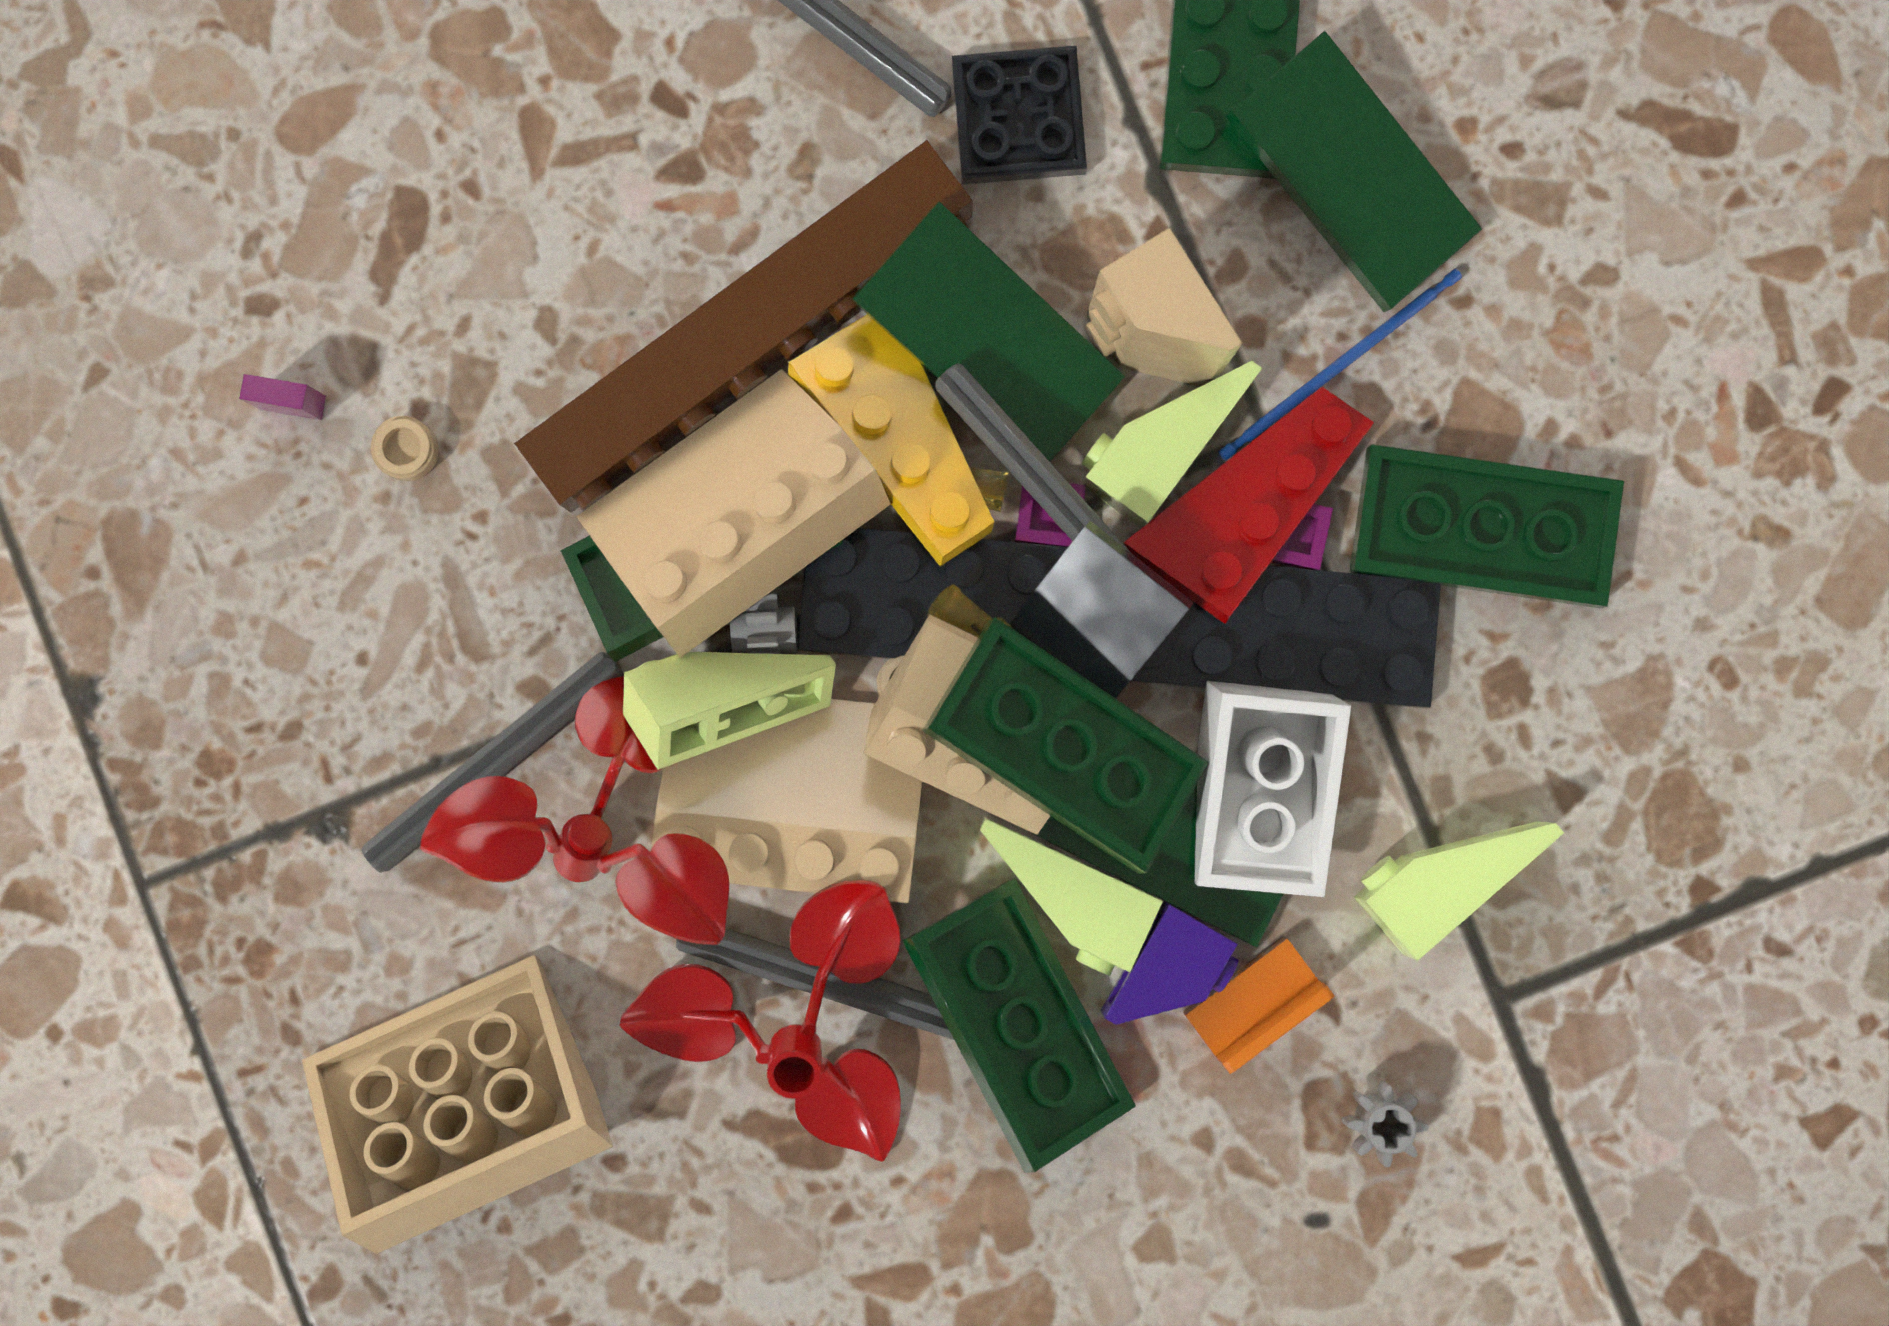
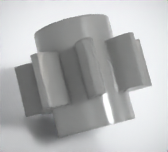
[730,592,798,654]
[1342,1081,1429,1167]

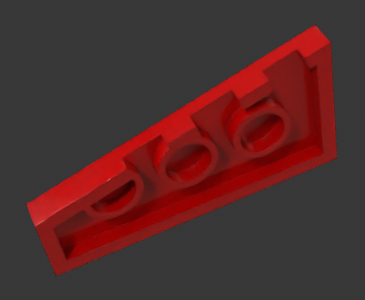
[1123,387,1374,624]

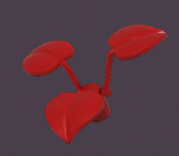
[420,676,730,945]
[619,880,901,1162]

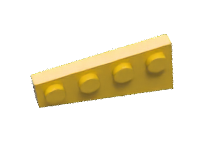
[788,314,994,566]

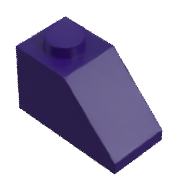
[1100,901,1238,1025]

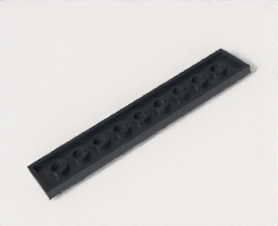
[797,528,1441,709]

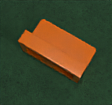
[1183,936,1335,1074]

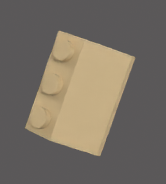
[1084,228,1242,387]
[863,615,1050,835]

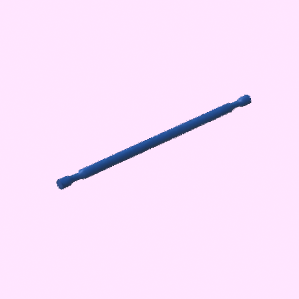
[1218,268,1462,461]

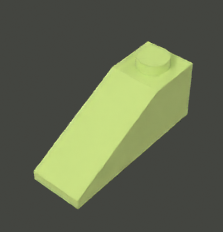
[1081,361,1262,528]
[623,652,836,769]
[979,817,1163,976]
[1354,821,1564,961]

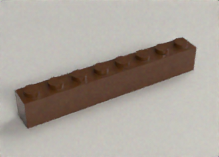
[514,140,973,513]

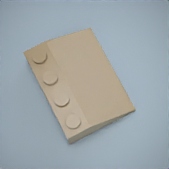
[576,369,891,658]
[651,699,923,903]
[302,955,613,1254]

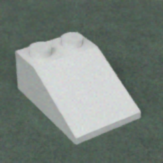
[1195,681,1351,897]

